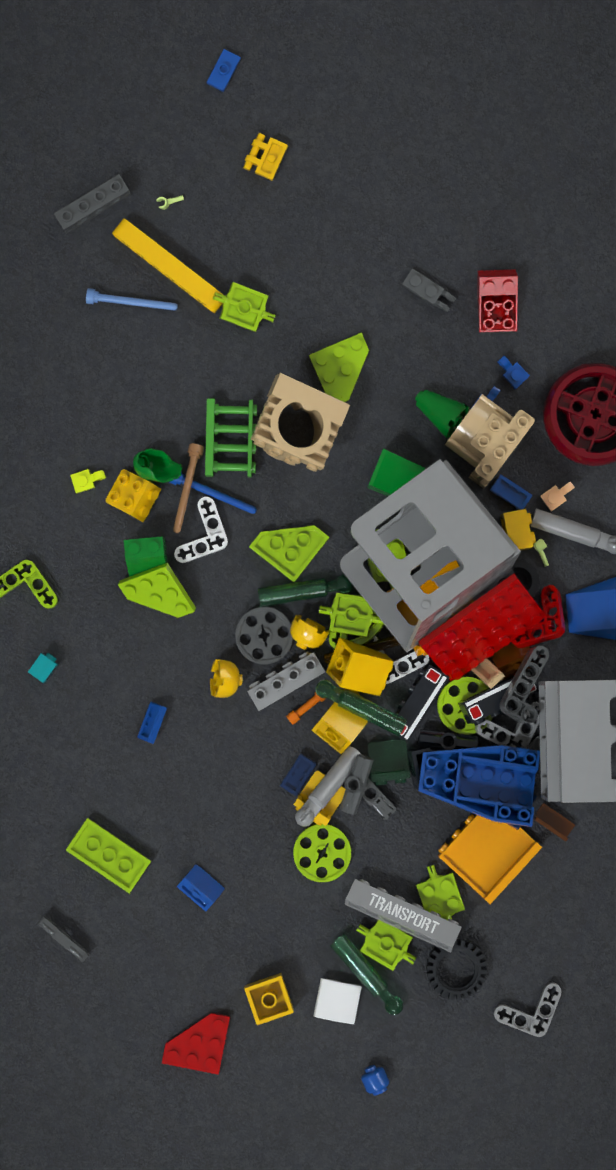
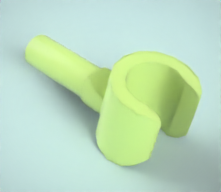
[156,195,184,210]
[534,539,549,567]

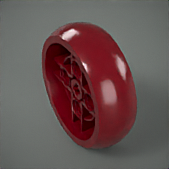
[543,363,616,466]

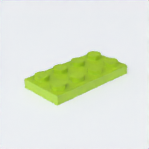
[66,818,151,894]

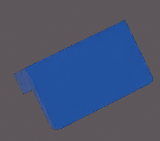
[177,864,225,912]

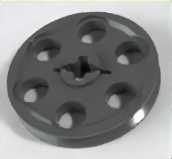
[235,607,293,664]

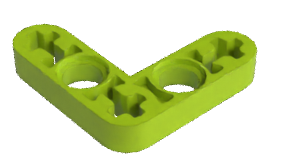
[0,560,58,609]

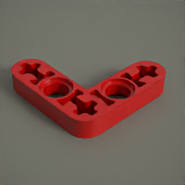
[511,585,565,648]

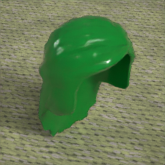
[133,448,182,483]

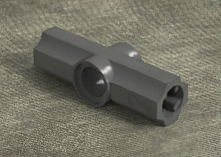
[340,754,374,815]

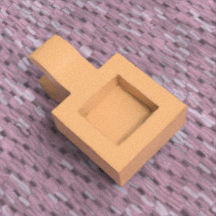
[540,482,575,511]

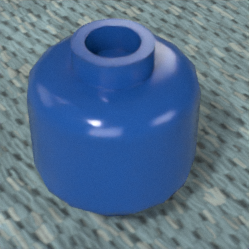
[361,1065,390,1096]

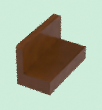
[491,640,534,680]
[533,803,575,841]

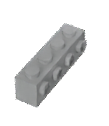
[247,651,325,711]

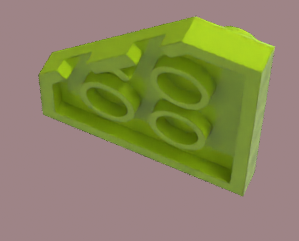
[309,333,369,402]
[249,525,330,582]
[118,563,196,618]

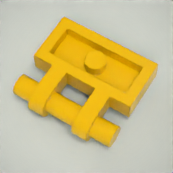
[243,133,288,181]

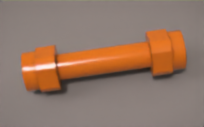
[286,687,329,725]

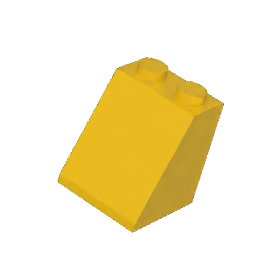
[326,637,394,696]
[311,688,378,754]

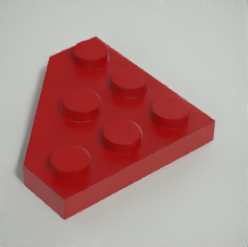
[162,1012,230,1075]

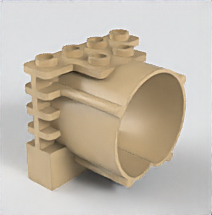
[250,373,350,472]
[445,394,535,489]

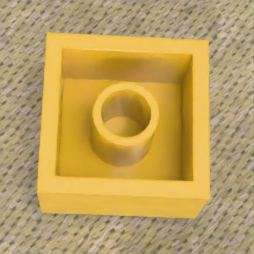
[500,509,536,551]
[244,973,294,1025]

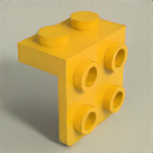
[106,469,161,522]
[294,771,346,826]

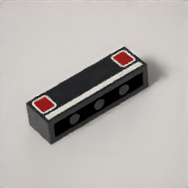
[387,665,449,742]
[458,670,539,726]

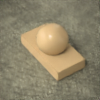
[471,659,505,689]

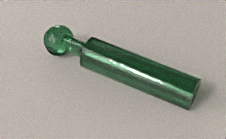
[258,575,353,607]
[315,679,407,736]
[330,933,403,1015]

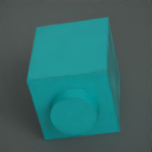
[28,653,59,683]

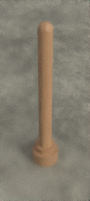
[173,443,204,533]

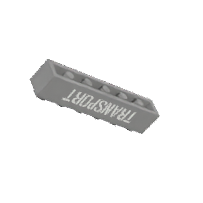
[345,879,462,952]

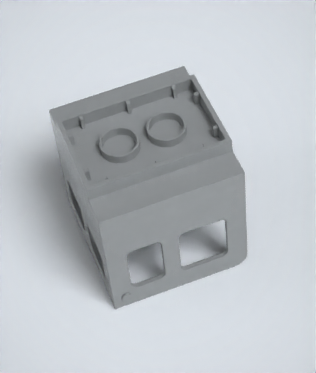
[340,459,521,652]
[538,680,616,803]

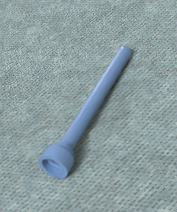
[86,288,178,310]

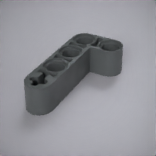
[499,646,549,724]

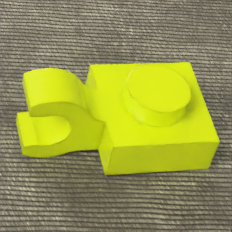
[70,469,106,494]

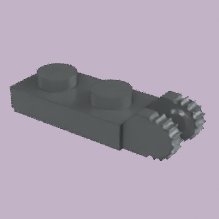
[402,268,456,312]

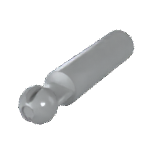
[530,508,616,554]
[295,746,362,827]

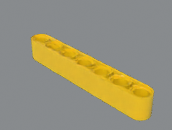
[112,218,223,313]

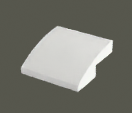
[313,978,362,1024]

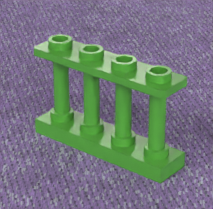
[205,399,257,478]

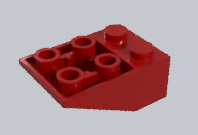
[478,269,518,332]

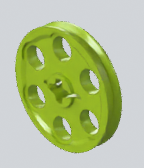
[437,677,493,735]
[293,824,351,882]

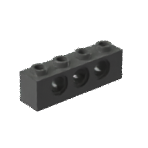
[54,174,131,234]

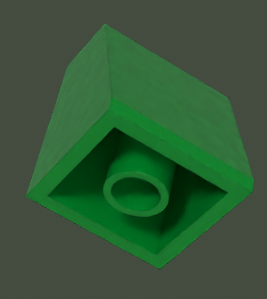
[368,449,425,496]
[124,537,167,577]

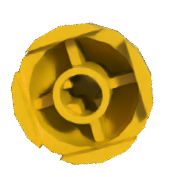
[290,614,330,650]
[210,659,243,698]

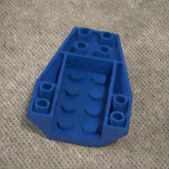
[565,577,616,640]
[418,745,540,827]

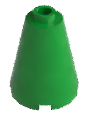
[415,390,470,438]

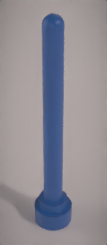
[169,471,257,514]

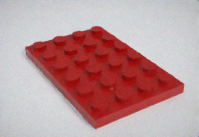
[418,574,546,681]

